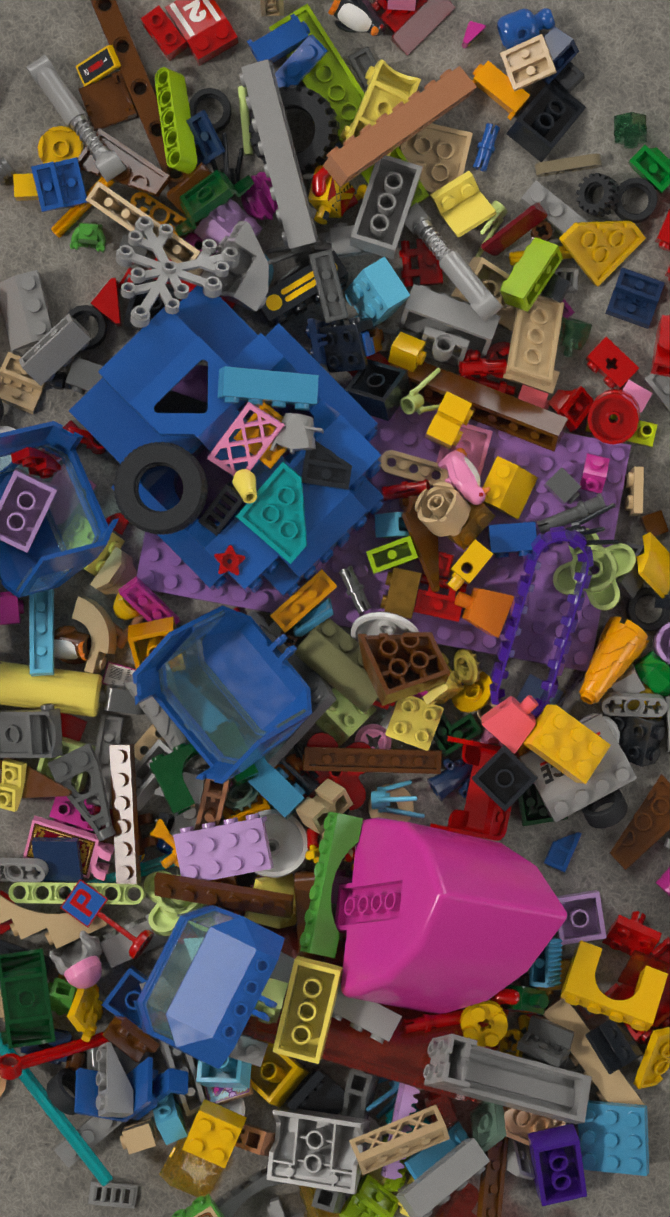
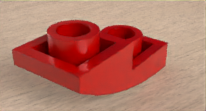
[11,447,62,479]

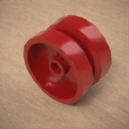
[587,389,641,445]

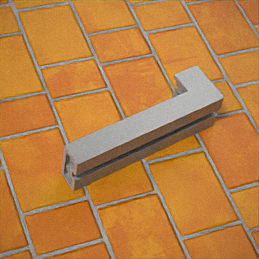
[423,1034,592,1124]

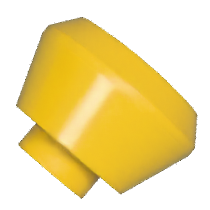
[113,593,141,620]

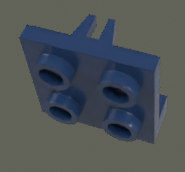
[306,318,330,367]

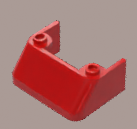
[430,736,520,841]

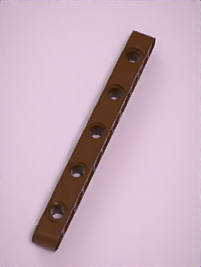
[90,0,186,190]

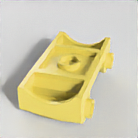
[340,59,421,156]

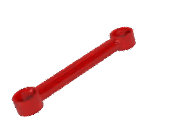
[0,1032,109,1080]

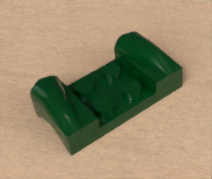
[0,948,56,1049]

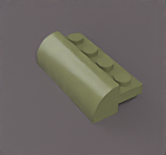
[294,618,378,714]

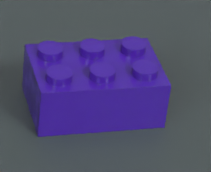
[528,1123,587,1206]

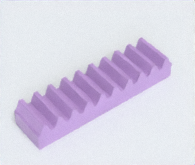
[381,1082,420,1180]

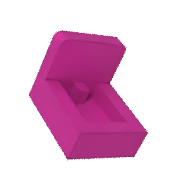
[580,453,610,493]

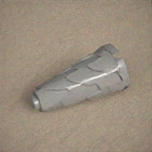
[124,662,190,751]

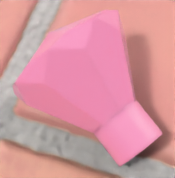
[480,728,503,747]

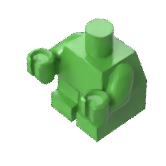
[70,222,106,253]
[48,978,77,1015]

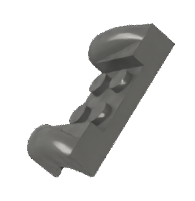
[0,704,62,758]

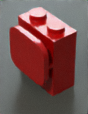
[651,315,670,377]

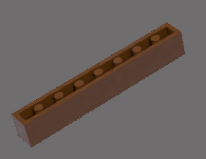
[390,362,568,452]

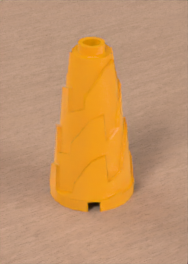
[579,616,649,705]

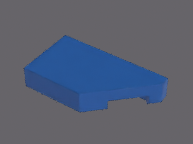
[544,832,582,872]

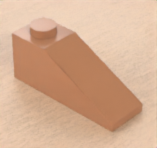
[194,767,232,830]
[235,1123,275,1156]

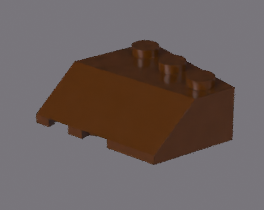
[358,632,451,706]

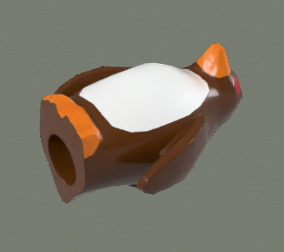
[54,625,91,665]

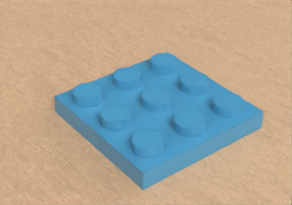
[578,1100,649,1176]

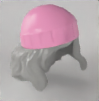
[49,930,102,989]

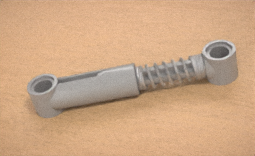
[26,54,126,182]
[405,202,503,322]

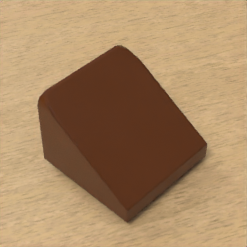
[640,510,669,536]

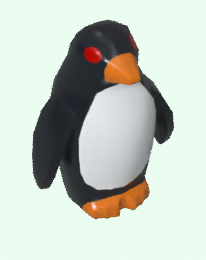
[328,0,386,36]

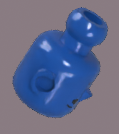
[497,8,555,49]

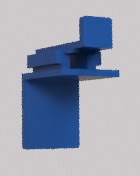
[74,1057,188,1122]

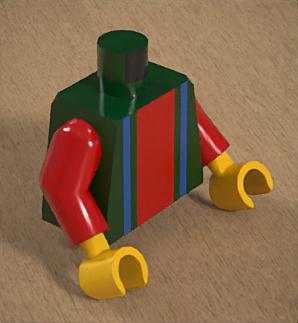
[479,985,549,1030]

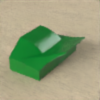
[628,145,670,194]
[635,651,670,697]

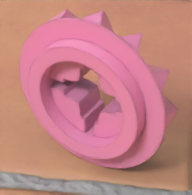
[355,724,392,749]

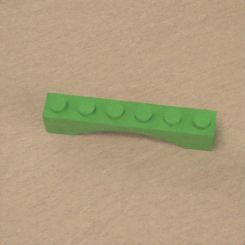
[300,812,363,958]

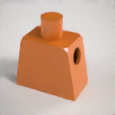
[455,588,514,638]

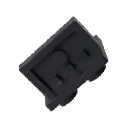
[585,1019,643,1074]

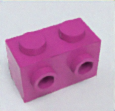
[49,796,100,832]

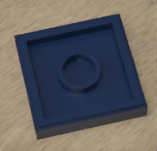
[32,837,84,883]

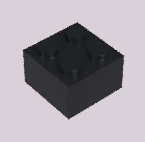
[471,745,538,811]

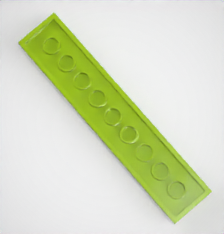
[269,3,429,208]

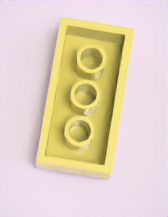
[272,956,343,1064]

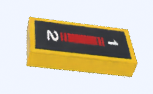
[75,45,121,87]

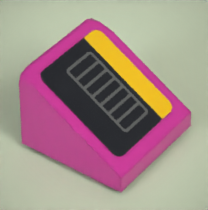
[462,21,486,49]

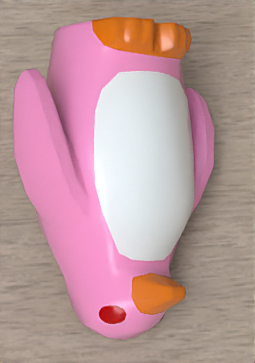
[438,448,491,505]

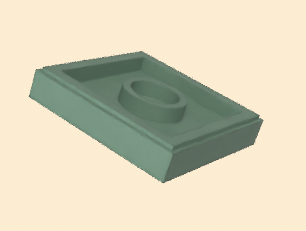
[470,1101,506,1153]

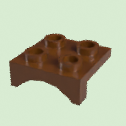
[78,71,137,132]

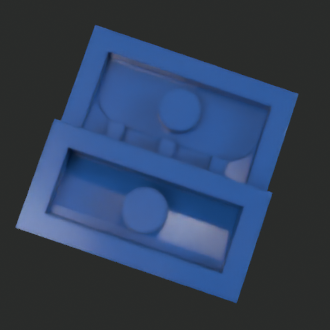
[31,157,89,212]

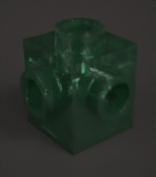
[614,112,647,149]

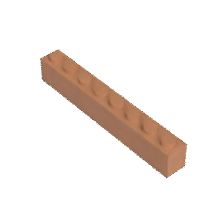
[323,66,477,187]

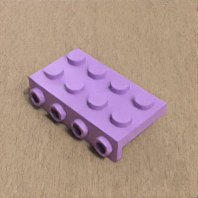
[173,813,274,881]

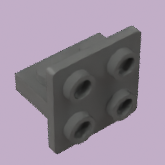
[516,1015,575,1069]

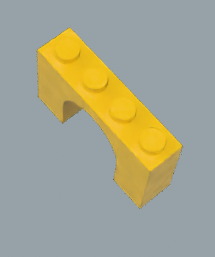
[560,940,668,1031]

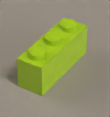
[500,237,563,312]

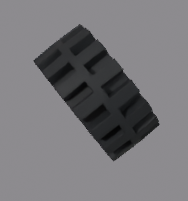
[576,173,621,217]

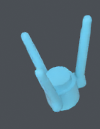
[371,780,425,818]

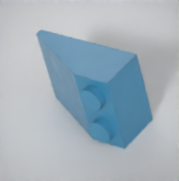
[404,1122,469,1180]

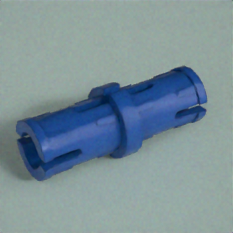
[473,123,500,172]

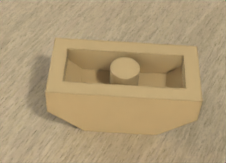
[90,547,137,595]

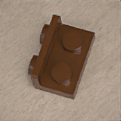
[103,1016,160,1062]

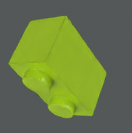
[366,536,418,575]

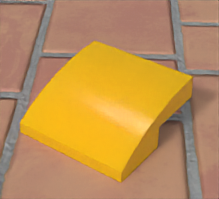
[637,532,670,599]

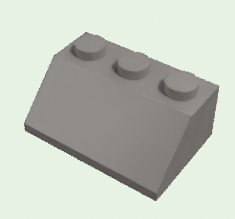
[0,270,53,351]

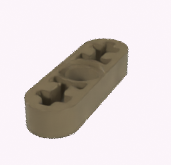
[535,154,602,177]

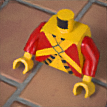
[308,165,367,224]

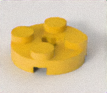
[460,1000,508,1047]

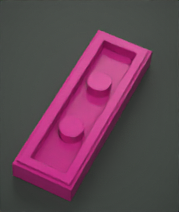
[118,576,180,625]

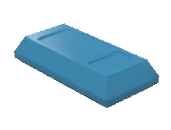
[293,598,334,637]

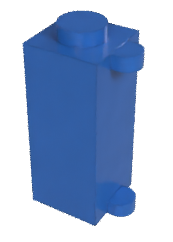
[246,13,311,63]

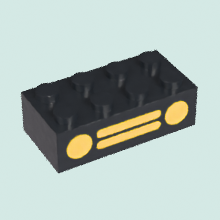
[259,250,349,328]

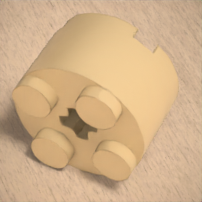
[415,482,471,537]

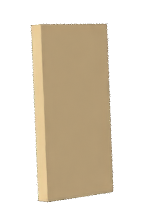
[506,295,564,386]

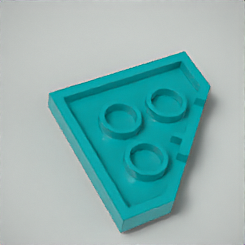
[236,461,307,564]

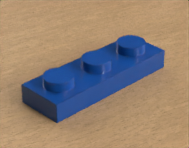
[275,35,328,87]

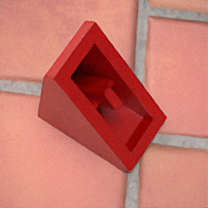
[91,278,122,327]

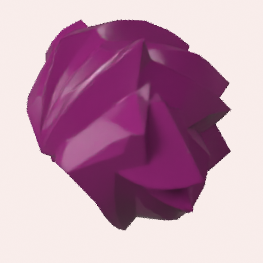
[241,172,279,220]

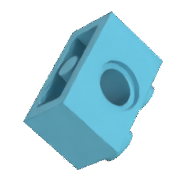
[153,1093,188,1145]

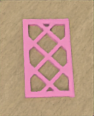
[207,402,285,476]

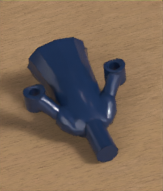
[427,758,473,801]

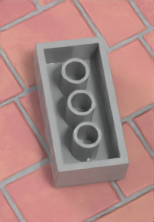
[349,155,422,259]

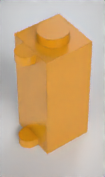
[472,60,530,121]

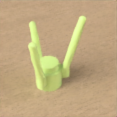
[476,201,508,257]
[400,368,441,415]

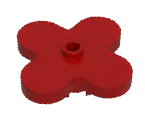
[297,732,372,810]

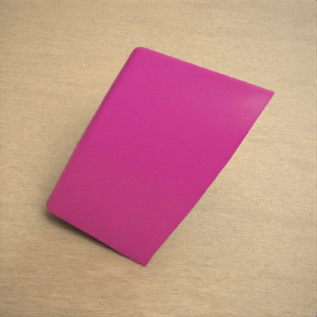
[335,817,567,1014]

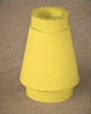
[232,469,257,503]

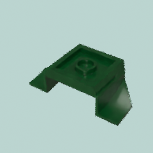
[174,170,254,237]

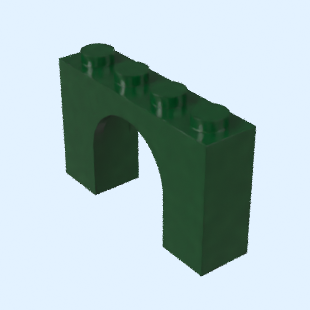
[149,722,259,817]

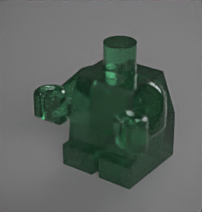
[558,317,592,357]

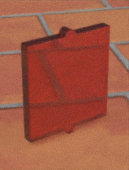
[618,950,670,990]

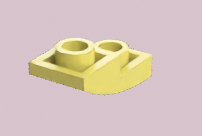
[0,758,27,812]

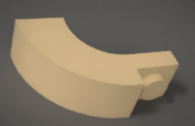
[72,596,117,673]

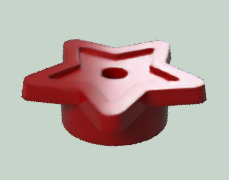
[214,545,245,575]

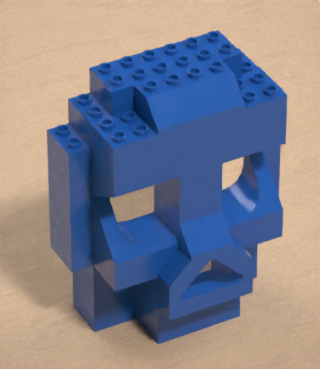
[69,285,384,597]

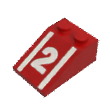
[165,0,239,66]

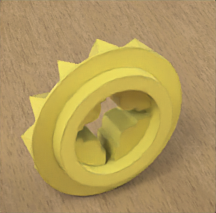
[453,649,482,685]

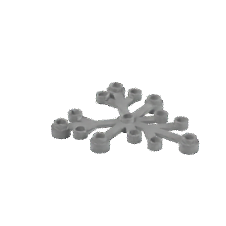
[116,216,240,328]

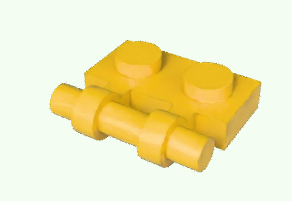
[67,986,103,1042]

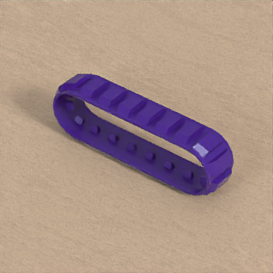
[489,526,594,719]

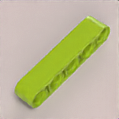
[155,67,197,174]

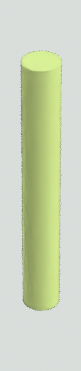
[238,86,253,155]

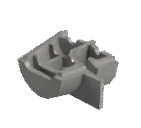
[269,413,324,454]

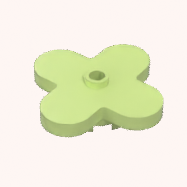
[553,528,636,611]
[144,870,217,936]

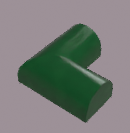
[433,712,483,757]
[518,784,568,826]

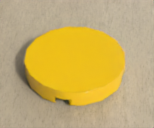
[38,126,84,164]

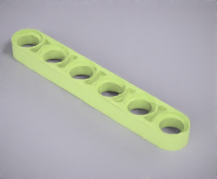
[8,882,146,905]

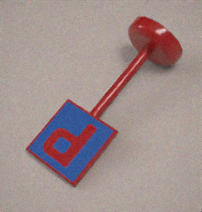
[60,879,154,960]

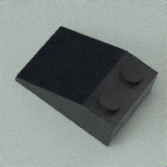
[506,80,586,162]

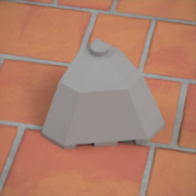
[199,221,269,311]

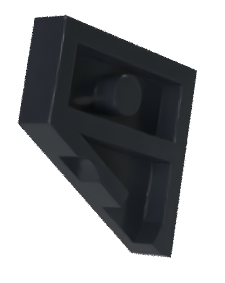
[302,440,352,490]

